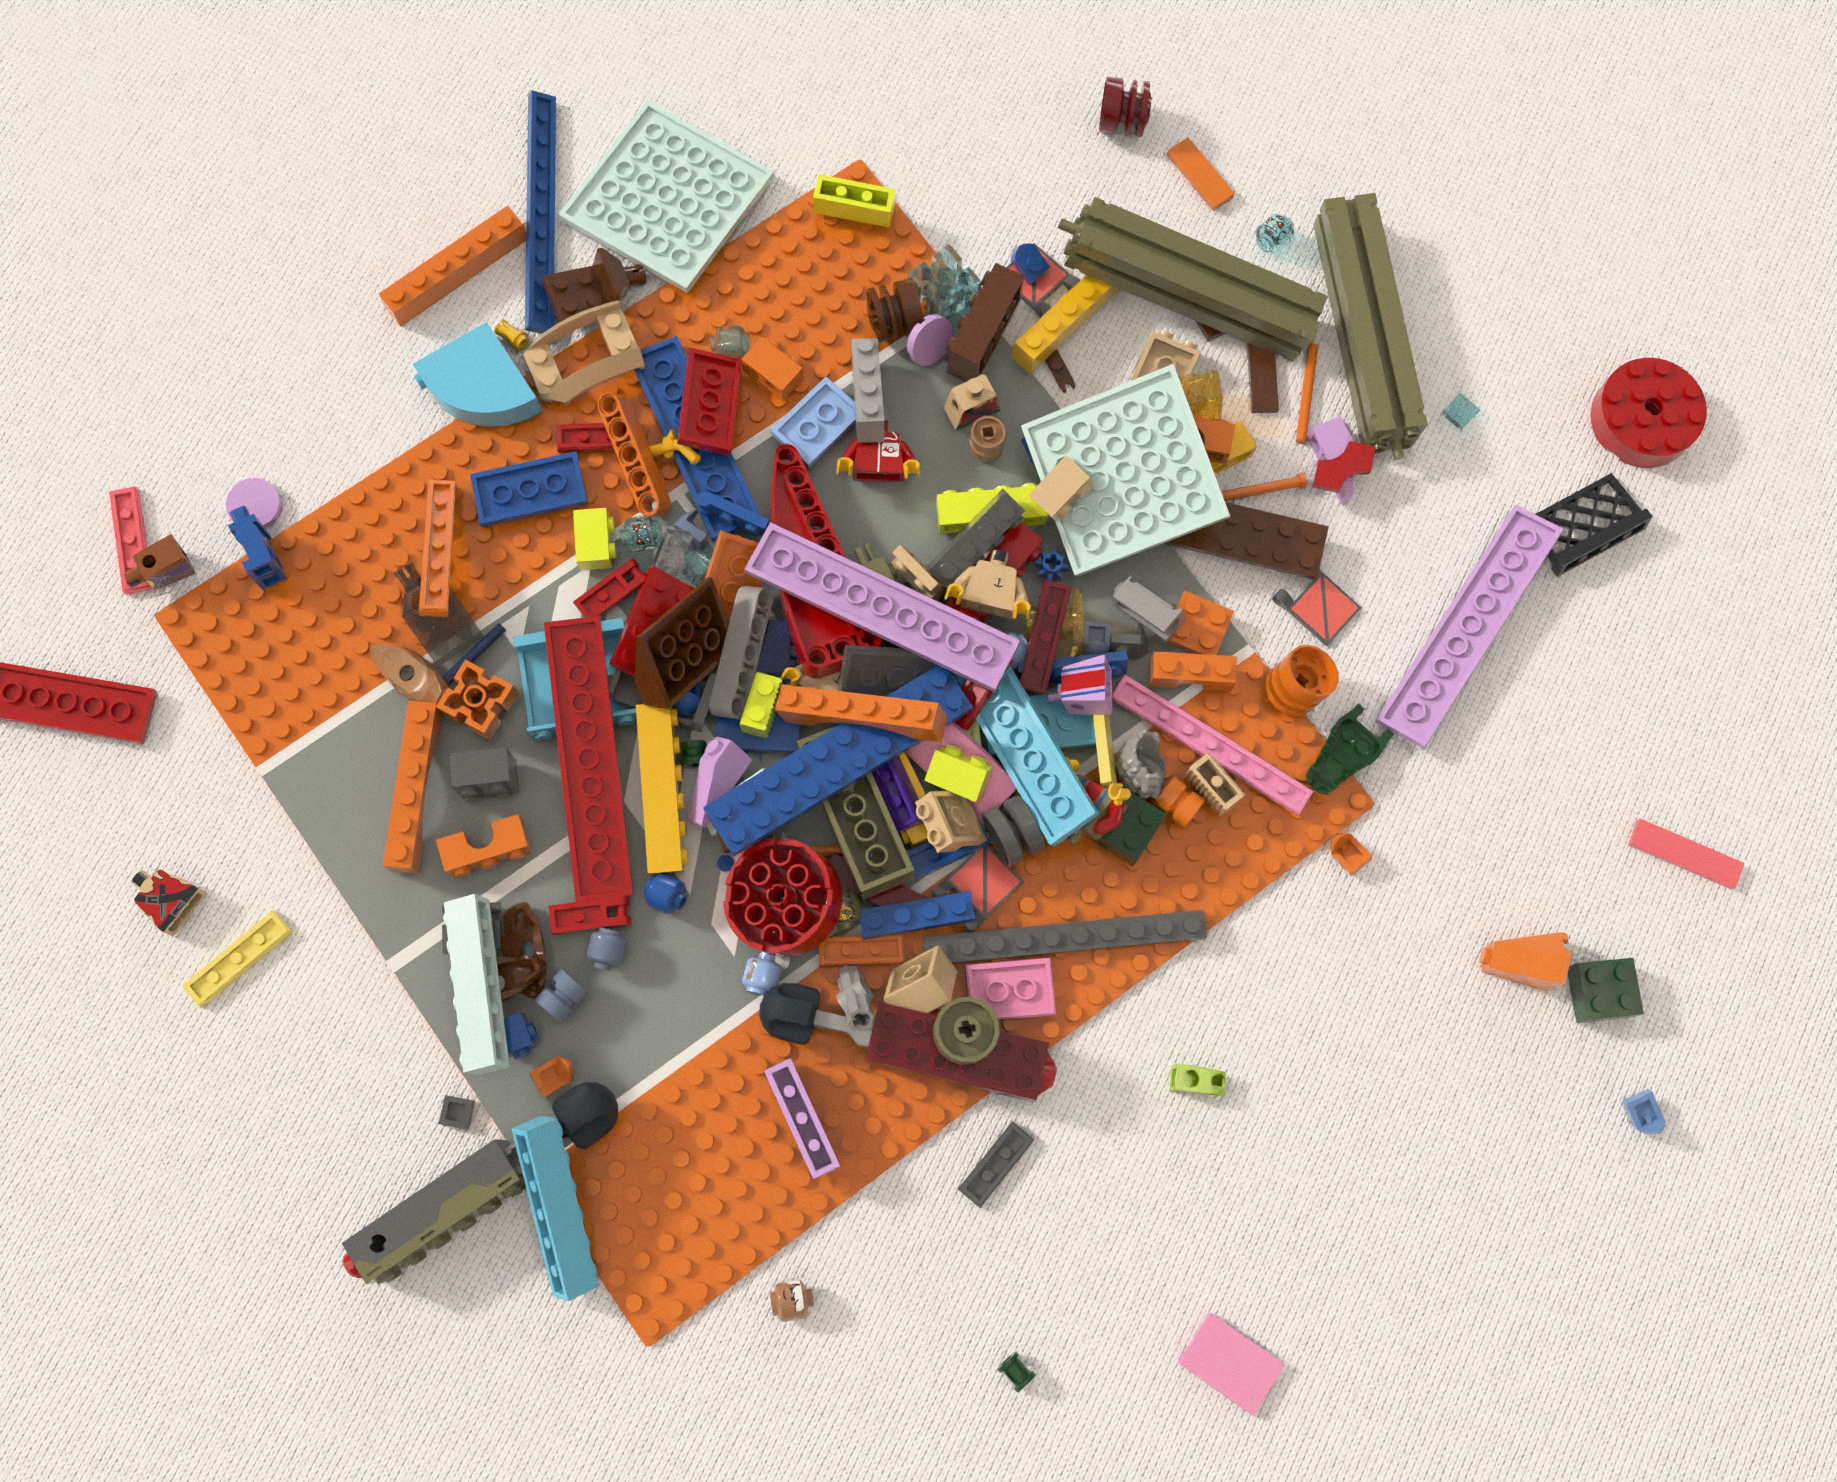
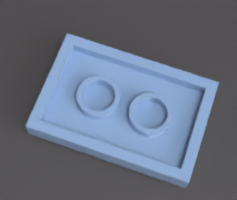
[770,377,856,468]

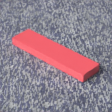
[109,486,153,595]
[1628,819,1744,890]

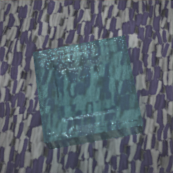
[1441,393,1480,431]

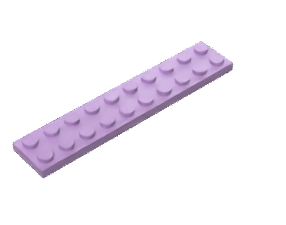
[1376,505,1564,749]
[744,522,1020,692]

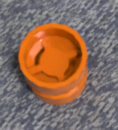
[1153,776,1206,828]

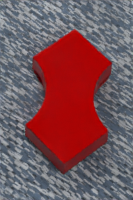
[1312,441,1376,493]

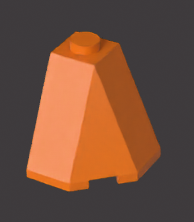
[1480,932,1571,991]

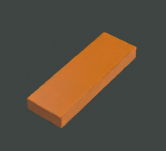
[1167,137,1235,211]
[818,934,904,967]

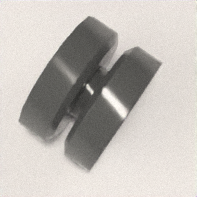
[981,795,1046,868]

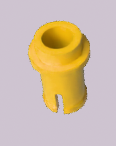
[494,319,529,350]

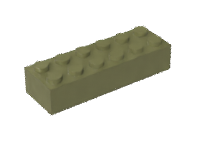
[797,725,914,900]

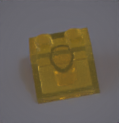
[1179,369,1223,420]

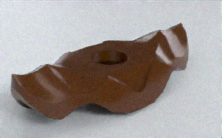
[502,902,547,998]
[454,955,546,1002]

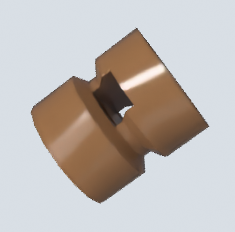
[969,416,1006,462]

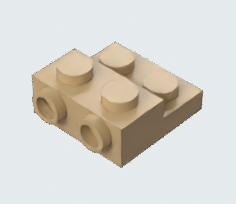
[1131,329,1201,390]
[891,545,947,601]
[915,791,987,853]

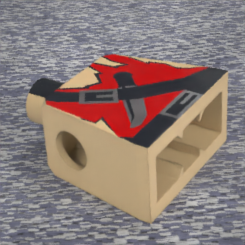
[944,374,1001,431]
[131,869,207,936]

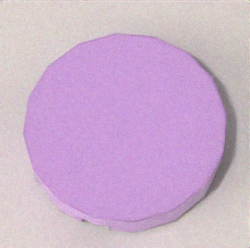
[907,314,953,366]
[225,478,282,528]

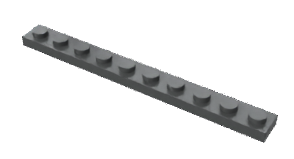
[923,910,1207,964]

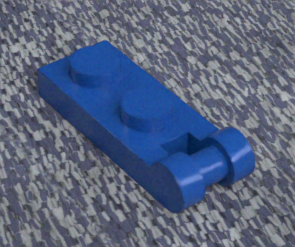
[696,491,770,537]

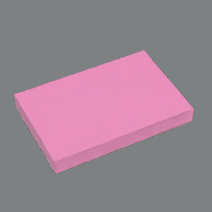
[965,958,1056,1021]
[1178,1312,1285,1416]

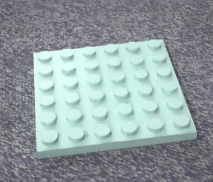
[558,100,775,293]
[1021,364,1230,577]

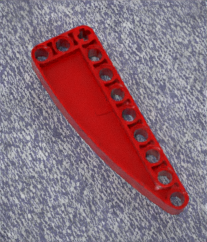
[770,444,882,679]

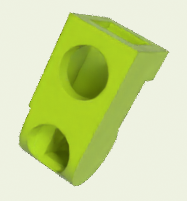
[1169,1063,1227,1096]

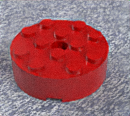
[1590,358,1707,468]
[723,839,842,957]

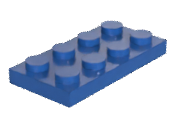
[470,451,588,528]

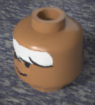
[770,1279,814,1322]

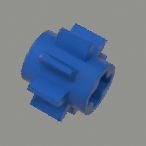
[1034,548,1069,582]

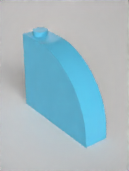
[413,322,543,426]

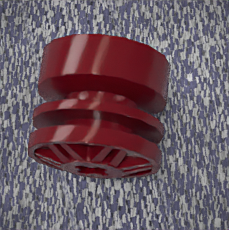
[1099,76,1152,137]

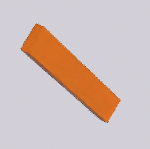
[419,480,456,617]

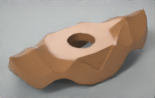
[370,644,448,704]

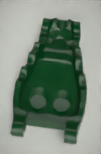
[1305,703,1394,795]

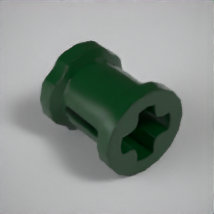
[997,1351,1036,1392]

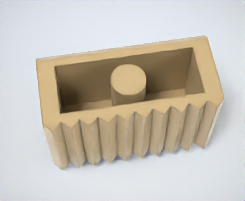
[1185,752,1245,816]

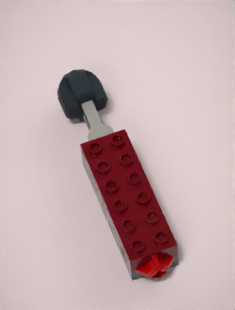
[759,983,1057,1103]

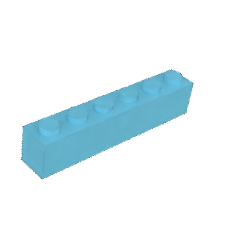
[511,1116,598,1302]

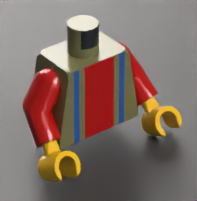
[1064,757,1131,846]

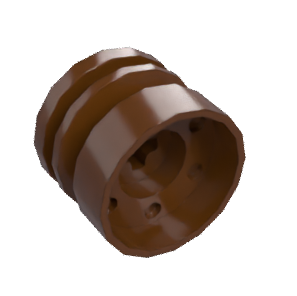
[866,278,924,343]

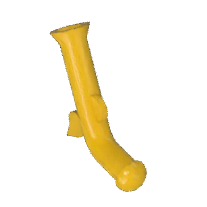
[635,428,701,465]

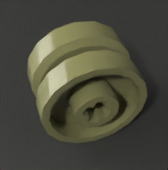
[933,997,1000,1065]

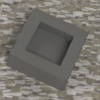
[438,1095,475,1130]

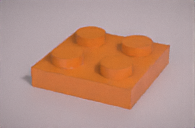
[1163,590,1234,655]

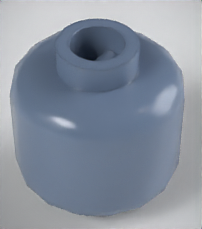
[587,927,627,971]

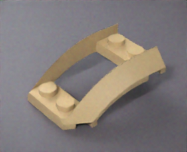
[523,300,645,405]

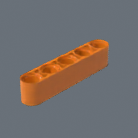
[598,392,671,517]

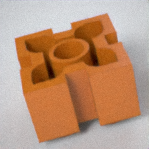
[436,659,519,741]

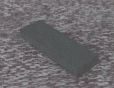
[958,1121,1034,1208]

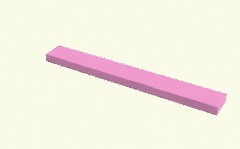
[1112,675,1314,816]

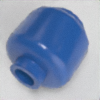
[643,873,688,914]

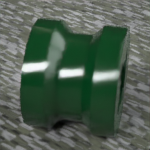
[680,740,707,769]

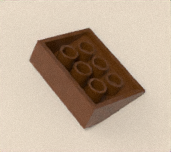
[635,577,729,709]

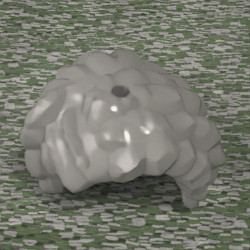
[1114,729,1166,799]

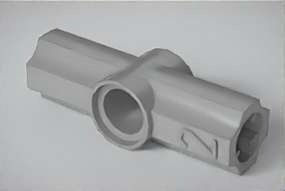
[836,964,874,1031]

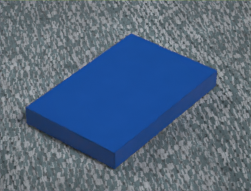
[715,712,800,753]

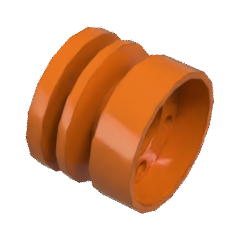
[1265,645,1339,717]

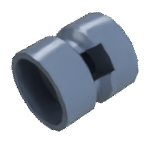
[534,969,589,1024]

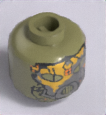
[835,888,861,931]

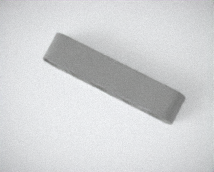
[709,586,773,719]

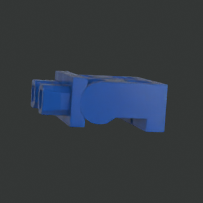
[228,506,288,590]

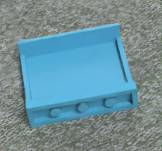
[513,618,637,740]

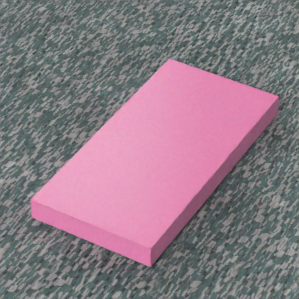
[905,722,1017,824]

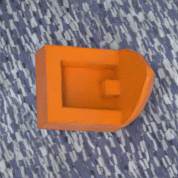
[1330,833,1372,877]
[529,1056,574,1099]

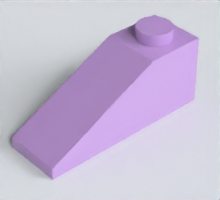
[1307,416,1353,506]
[687,736,752,828]

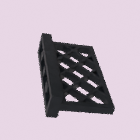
[1535,473,1653,577]

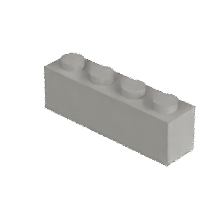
[851,338,885,443]

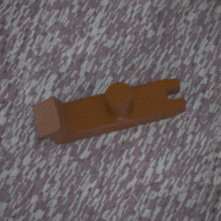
[1045,349,1075,393]

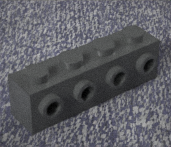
[926,489,1025,589]

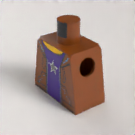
[123,534,196,590]

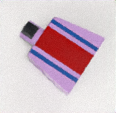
[1047,655,1112,715]

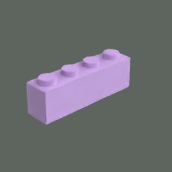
[764,1058,841,1180]

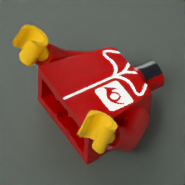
[836,419,920,482]

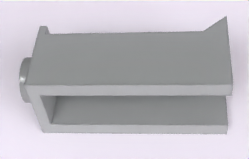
[1113,576,1186,642]

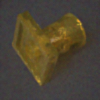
[1026,588,1085,657]

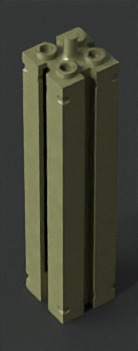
[1313,193,1428,460]
[1057,197,1327,361]

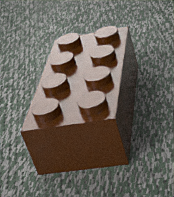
[945,263,1024,382]

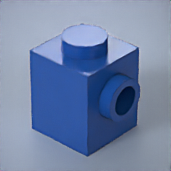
[504,1012,538,1060]

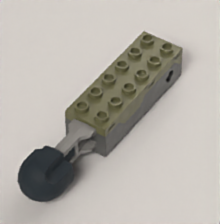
[342,1082,618,1285]

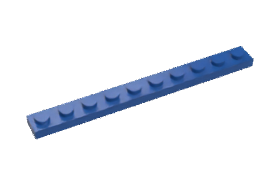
[525,90,556,334]

